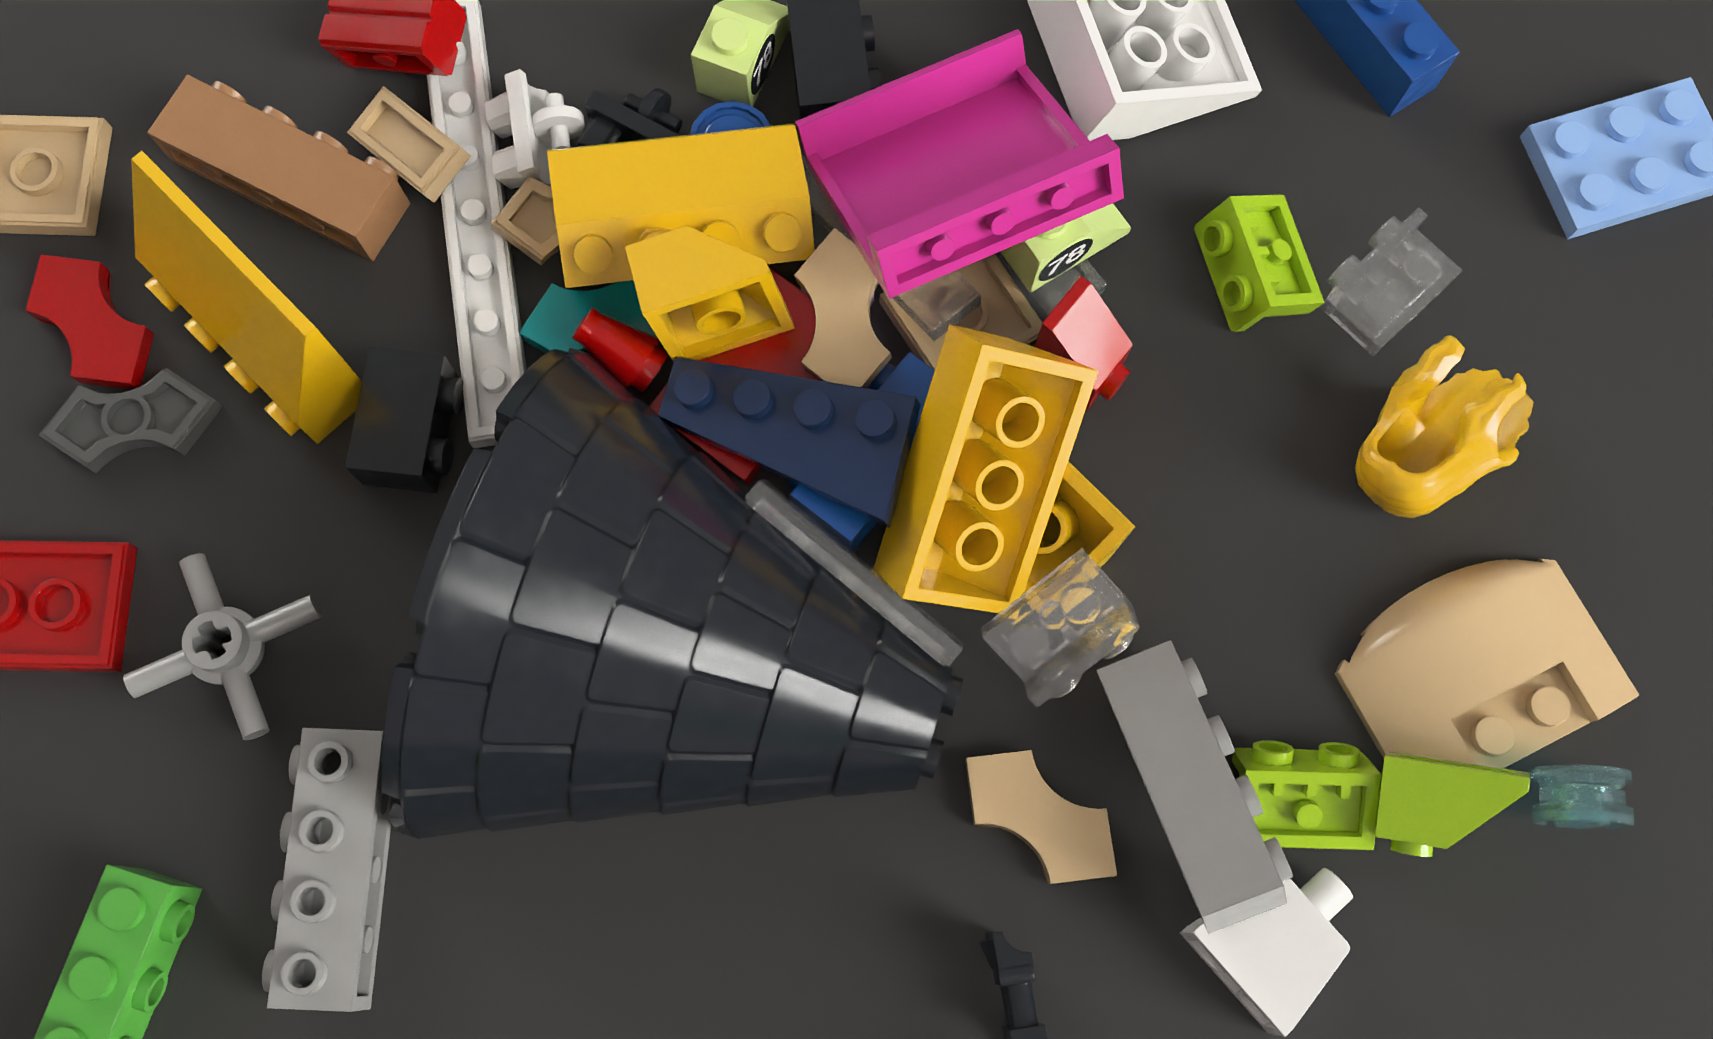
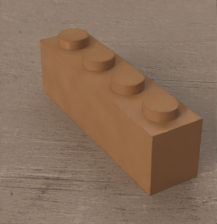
[147,74,410,262]

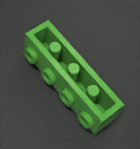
[34,864,203,1039]

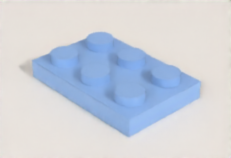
[1520,77,1713,239]

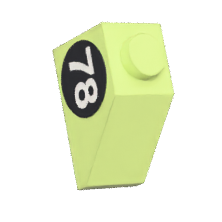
[691,0,789,106]
[1000,203,1131,293]

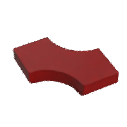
[25,255,154,390]

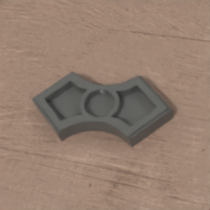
[39,368,223,474]

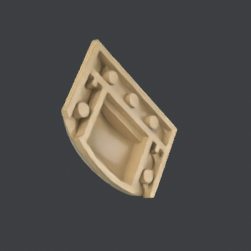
[1335,559,1639,769]

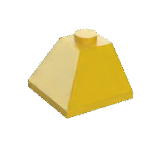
[625,225,795,362]

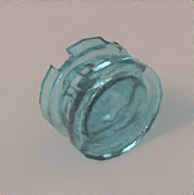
[1531,765,1634,829]

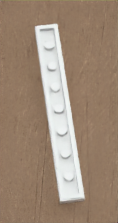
[427,0,527,448]

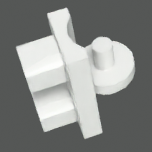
[484,69,585,189]

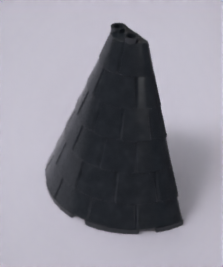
[381,348,963,840]

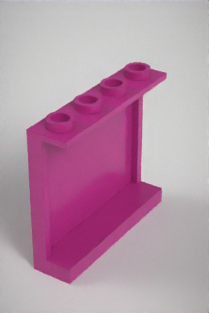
[795,29,1124,299]

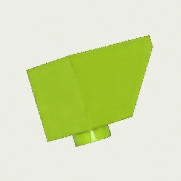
[1375,752,1530,857]

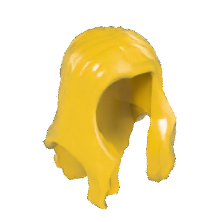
[1355,335,1534,518]

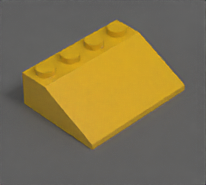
[131,150,362,444]

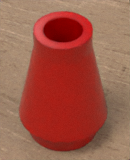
[571,307,668,393]

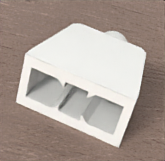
[1180,868,1353,1037]

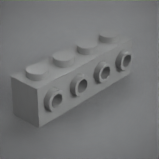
[1097,640,1293,934]
[262,728,394,1012]

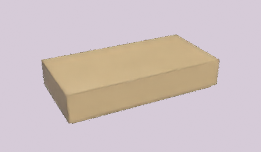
[347,86,471,203]

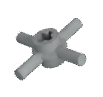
[123,553,322,740]

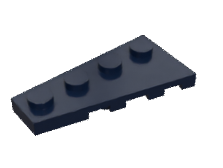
[658,357,921,528]

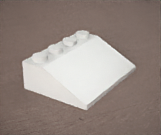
[1027,0,1262,141]

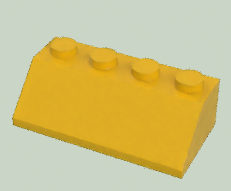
[547,124,815,288]
[874,324,1098,616]

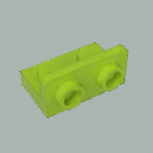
[1194,195,1325,332]
[1232,740,1381,850]

